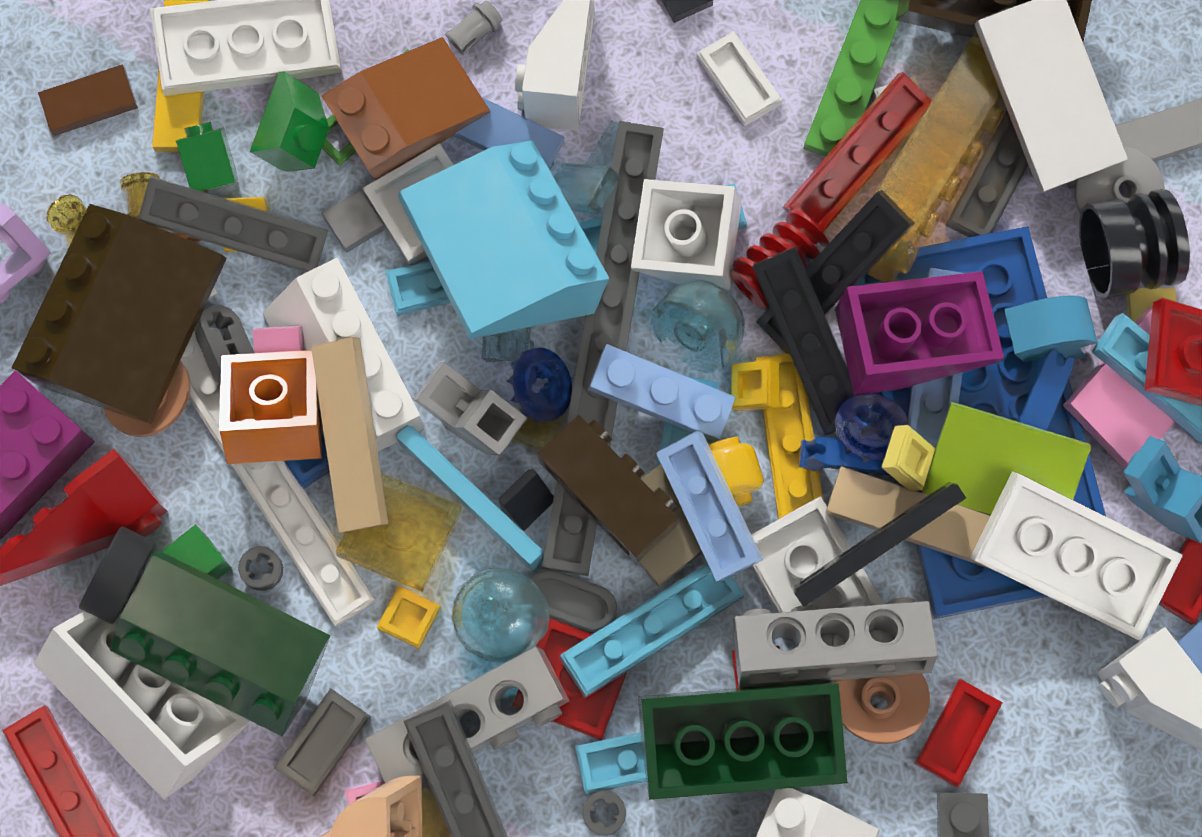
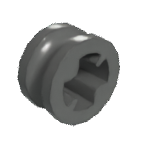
[238,546,284,591]
[582,790,626,836]

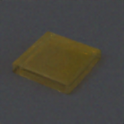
[336,473,462,592]

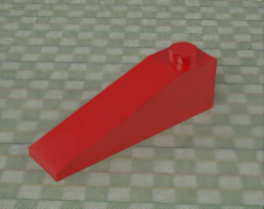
[0,449,168,586]

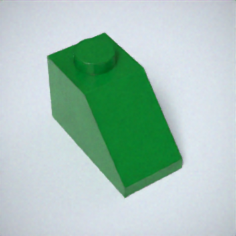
[249,71,329,172]

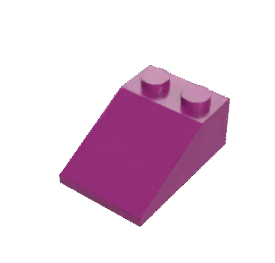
[835,271,1004,395]

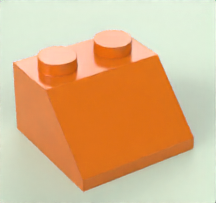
[219,350,322,464]

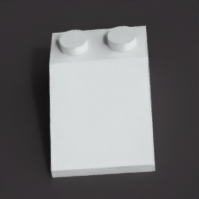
[515,0,595,131]
[1097,627,1202,751]

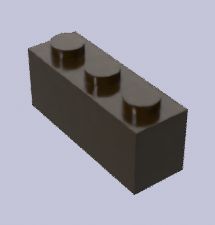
[537,415,678,564]

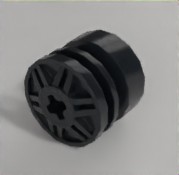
[1079,189,1190,299]

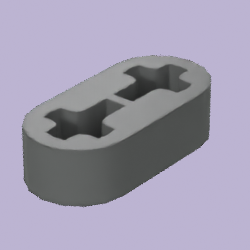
[195,305,254,386]

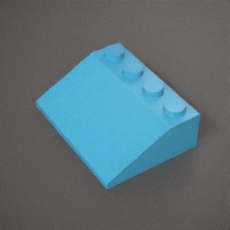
[398,140,609,339]

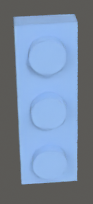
[587,344,735,442]
[656,431,763,582]

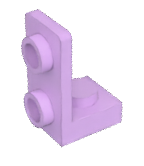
[0,203,51,304]

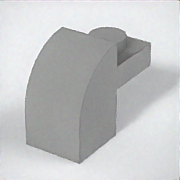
[413,362,527,456]

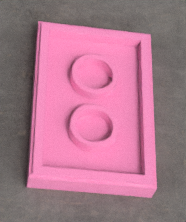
[1063,307,1175,470]

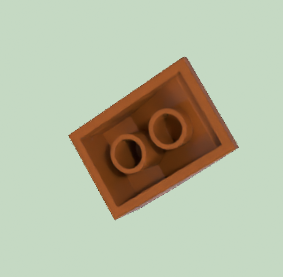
[321,37,490,180]

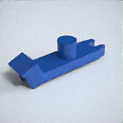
[1018,349,1074,431]
[799,437,890,475]

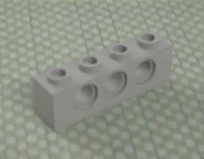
[733,597,938,688]
[364,646,569,790]

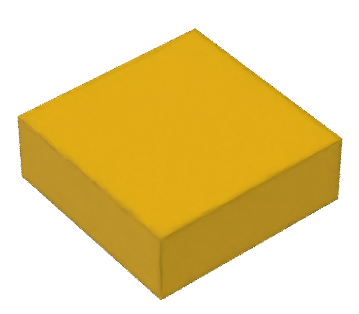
[731,360,779,411]
[376,585,441,650]

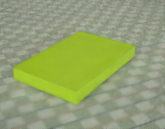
[922,402,1091,515]

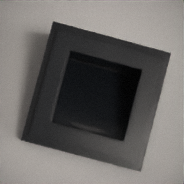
[499,468,554,531]

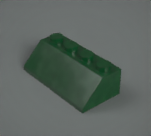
[110,550,331,737]
[638,681,848,800]

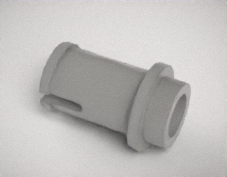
[445,0,503,56]

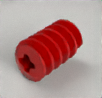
[730,210,829,310]

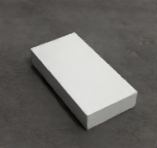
[696,31,782,127]

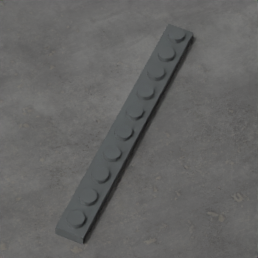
[542,121,664,576]

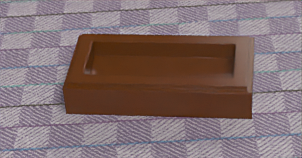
[38,64,138,136]

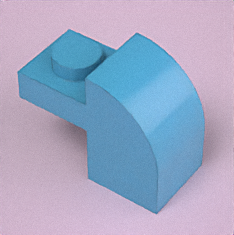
[1004,295,1098,363]
[1123,436,1202,543]

